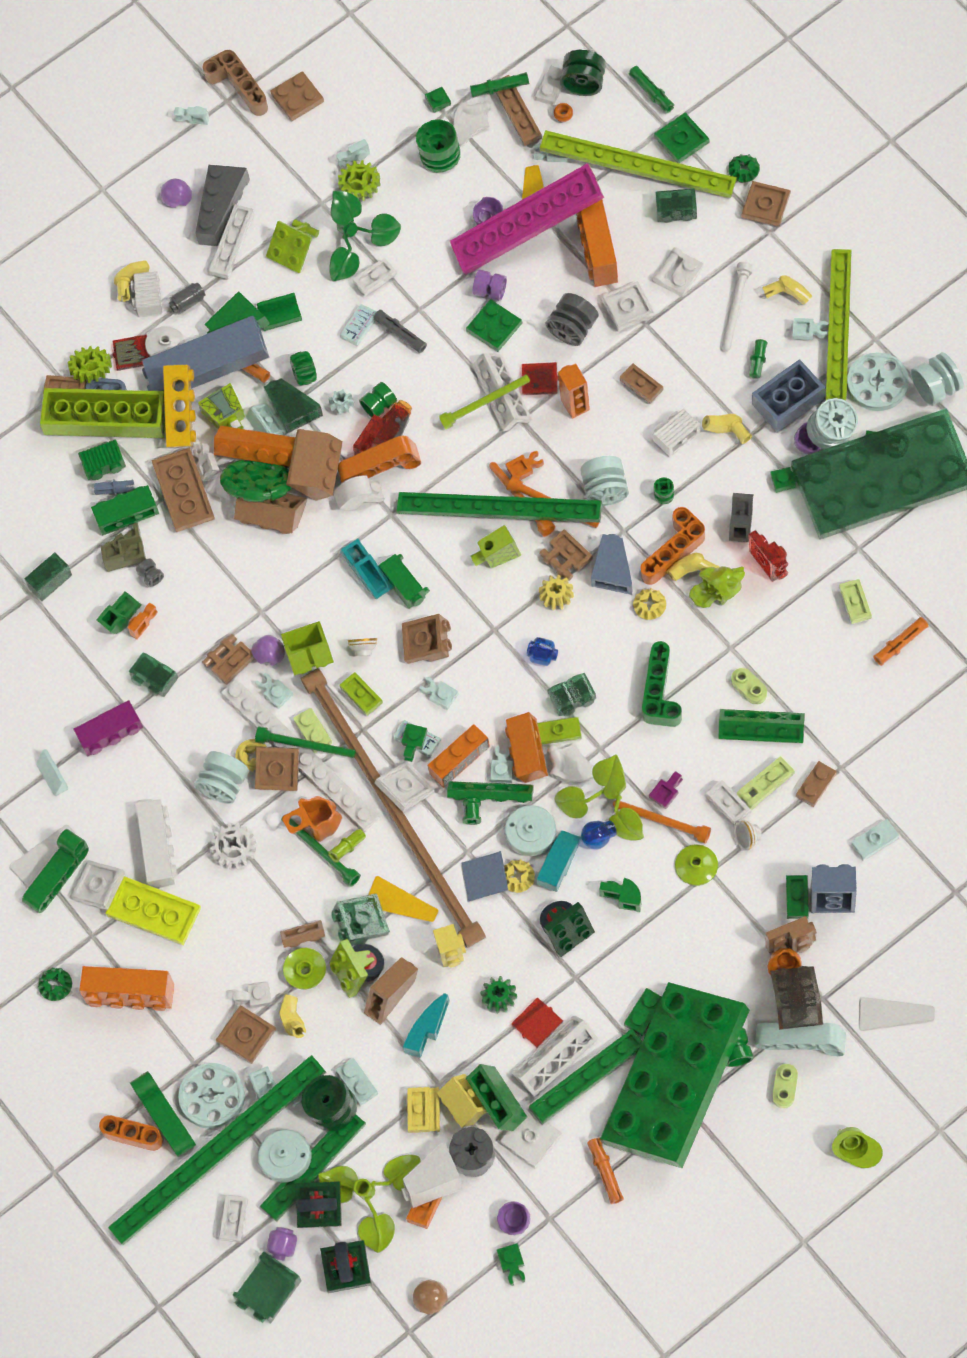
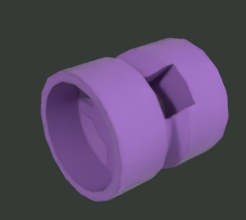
[472,269,507,301]

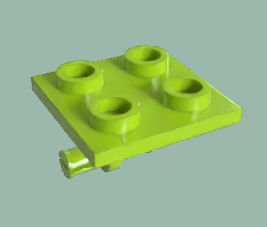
[266,219,320,273]

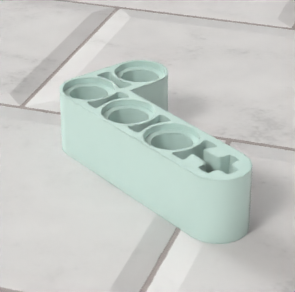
[755,1023,846,1057]

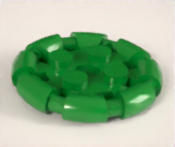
[220,459,292,502]

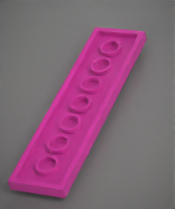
[450,163,605,275]

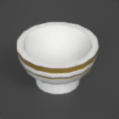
[347,638,378,656]
[735,820,762,851]

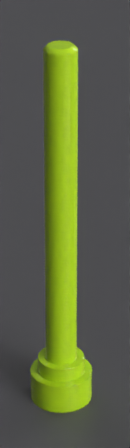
[439,375,530,430]

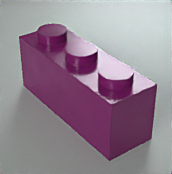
[73,700,143,757]

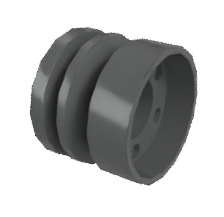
[545,293,599,346]

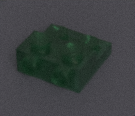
[331,893,390,946]

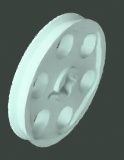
[847,352,909,411]
[178,1063,245,1129]

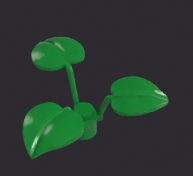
[329,191,401,281]

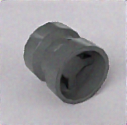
[136,558,164,587]

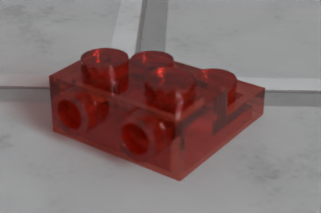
[749,530,789,582]

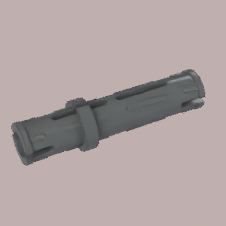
[373,309,427,354]

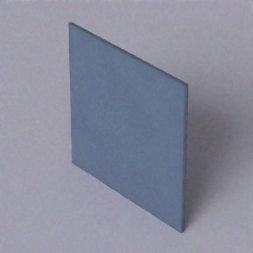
[461,851,508,902]

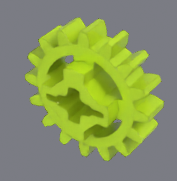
[338,160,381,201]
[68,346,112,383]

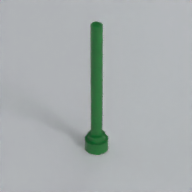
[255,726,356,758]
[281,814,361,887]

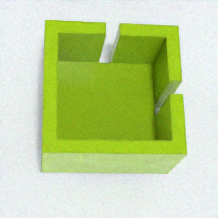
[281,621,334,676]

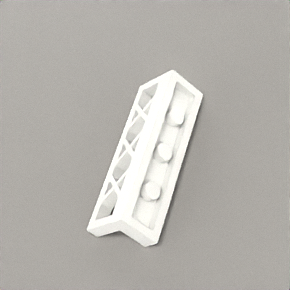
[472,353,532,431]
[511,1015,598,1098]

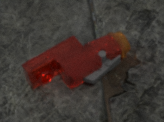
[353,400,412,455]

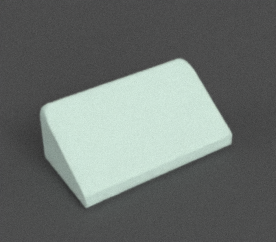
[246,403,287,436]
[36,749,68,796]

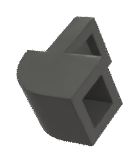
[729,493,754,543]

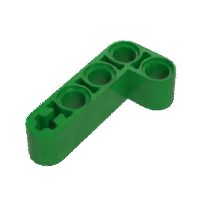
[642,641,682,727]
[22,829,89,913]
[129,1071,196,1157]

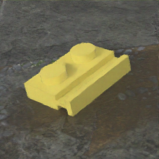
[407,1087,440,1133]

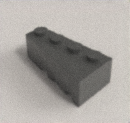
[195,164,250,246]

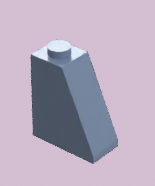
[591,534,633,595]

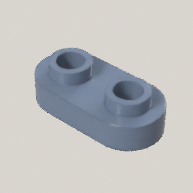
[86,378,127,390]

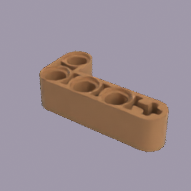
[202,49,268,116]

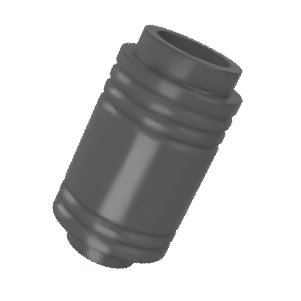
[168,282,206,314]

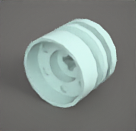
[911,352,964,406]
[806,398,858,450]
[580,455,629,507]
[194,751,249,804]

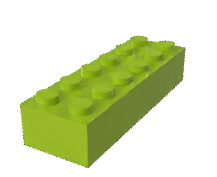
[40,388,165,438]

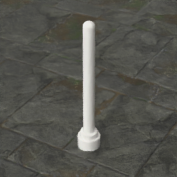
[723,262,753,352]

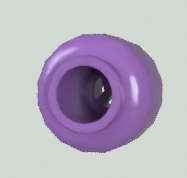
[266,1227,297,1261]

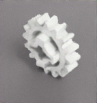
[210,823,257,869]

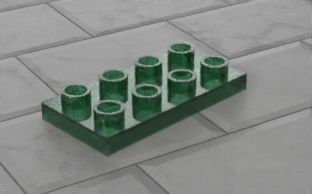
[791,408,967,540]

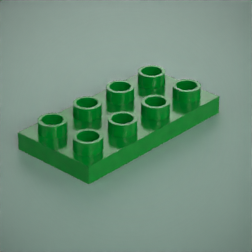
[600,982,750,1169]

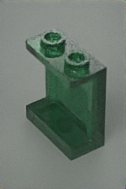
[232,1251,302,1324]

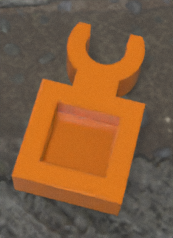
[505,451,544,480]
[127,602,158,640]

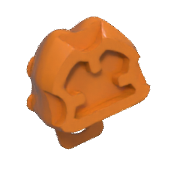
[282,796,342,842]

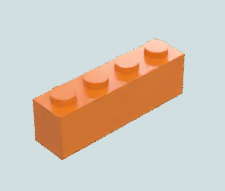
[214,426,295,467]

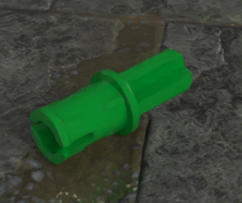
[749,339,768,379]

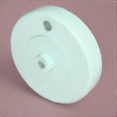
[505,805,557,856]
[258,1129,312,1182]

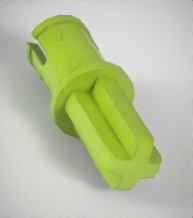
[328,829,366,862]

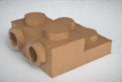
[402,613,452,664]
[765,916,817,954]

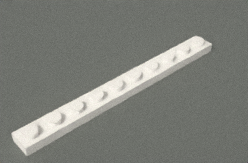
[221,679,380,832]

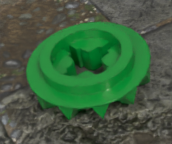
[728,153,760,183]
[38,967,73,1001]

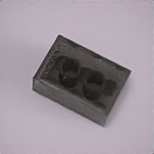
[770,966,823,1030]

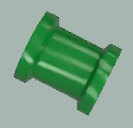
[462,798,482,825]

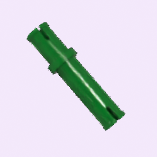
[628,65,675,113]
[470,72,530,98]

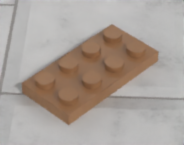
[151,447,215,533]

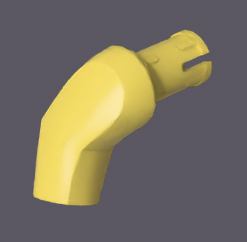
[114,260,150,302]
[762,275,812,305]
[702,414,752,444]
[667,552,720,581]
[279,994,306,1038]

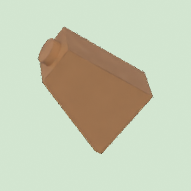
[364,957,418,1025]

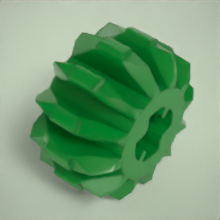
[290,351,317,386]
[480,976,518,1014]

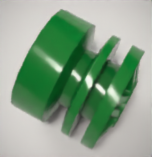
[416,119,461,173]

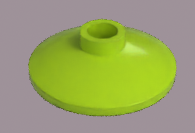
[675,844,718,886]
[283,948,326,990]

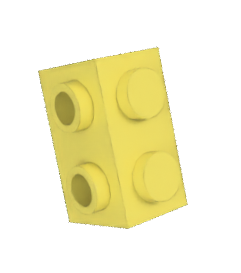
[433,924,466,968]
[437,1074,487,1128]

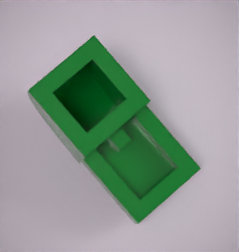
[96,591,142,634]
[599,878,642,912]

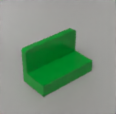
[256,292,302,331]

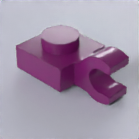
[649,771,683,809]

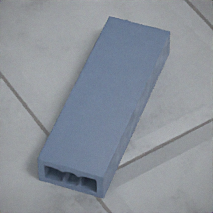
[142,316,270,392]

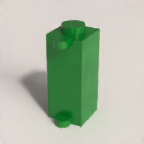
[379,553,430,609]

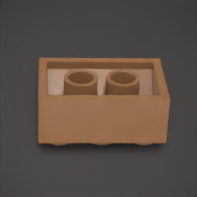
[286,429,343,501]
[234,493,308,534]

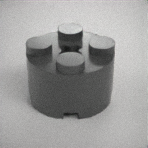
[449,1127,495,1177]

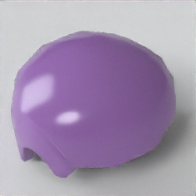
[160,178,192,208]
[473,196,503,225]
[794,422,822,456]
[251,635,285,666]
[497,1201,531,1236]

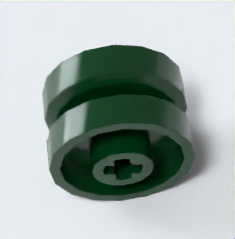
[560,49,606,96]
[301,1075,357,1131]

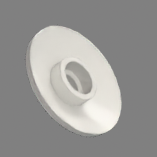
[145,326,185,357]

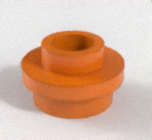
[554,103,573,122]

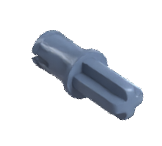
[94,479,135,495]

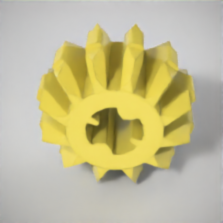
[539,574,574,611]

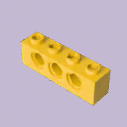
[163,365,196,448]

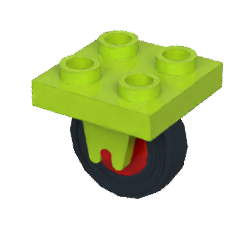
[329,939,384,998]

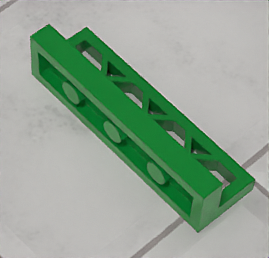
[718,709,805,743]

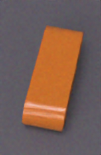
[99,1115,163,1151]

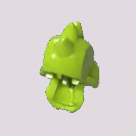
[689,566,745,608]

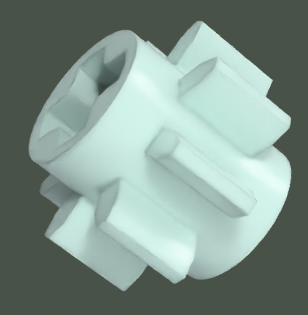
[328,388,354,415]

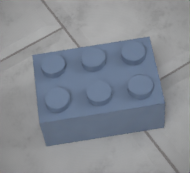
[752,359,826,433]
[811,864,857,913]

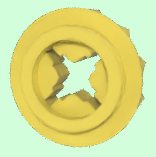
[633,588,666,620]
[235,739,267,772]
[504,859,535,893]

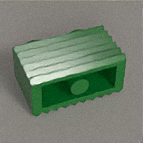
[78,439,126,481]

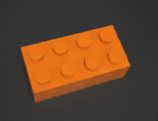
[576,199,618,287]
[79,966,175,1011]

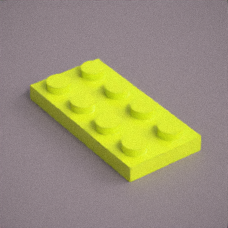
[105,876,201,946]

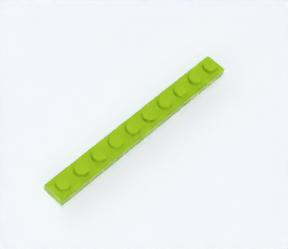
[540,130,737,198]
[826,249,852,422]

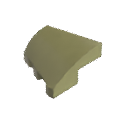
[101,523,146,572]

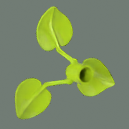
[554,754,644,841]
[318,1154,421,1253]

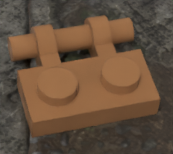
[539,529,593,581]
[202,634,255,685]

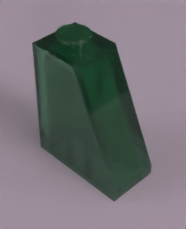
[263,378,323,434]

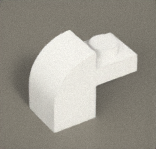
[334,476,385,510]

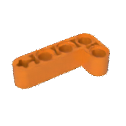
[338,435,422,484]
[640,507,705,585]

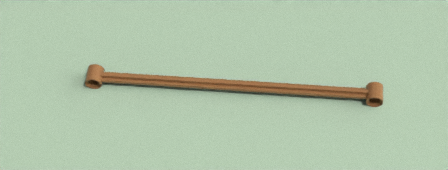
[300,668,486,948]

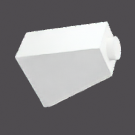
[401,1142,463,1208]

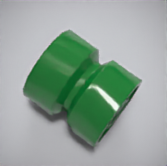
[359,381,397,420]
[726,1028,754,1067]

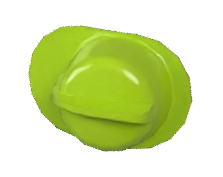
[832,1127,883,1168]

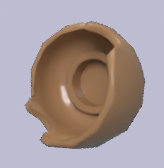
[413,1279,448,1315]

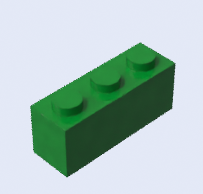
[91,485,159,536]
[466,1064,528,1131]

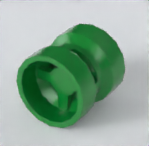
[653,477,674,504]

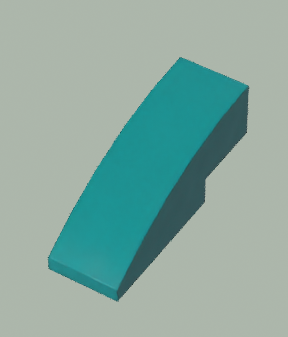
[340,538,393,600]
[536,830,582,892]
[403,993,450,1058]

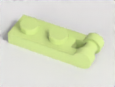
[736,756,795,810]

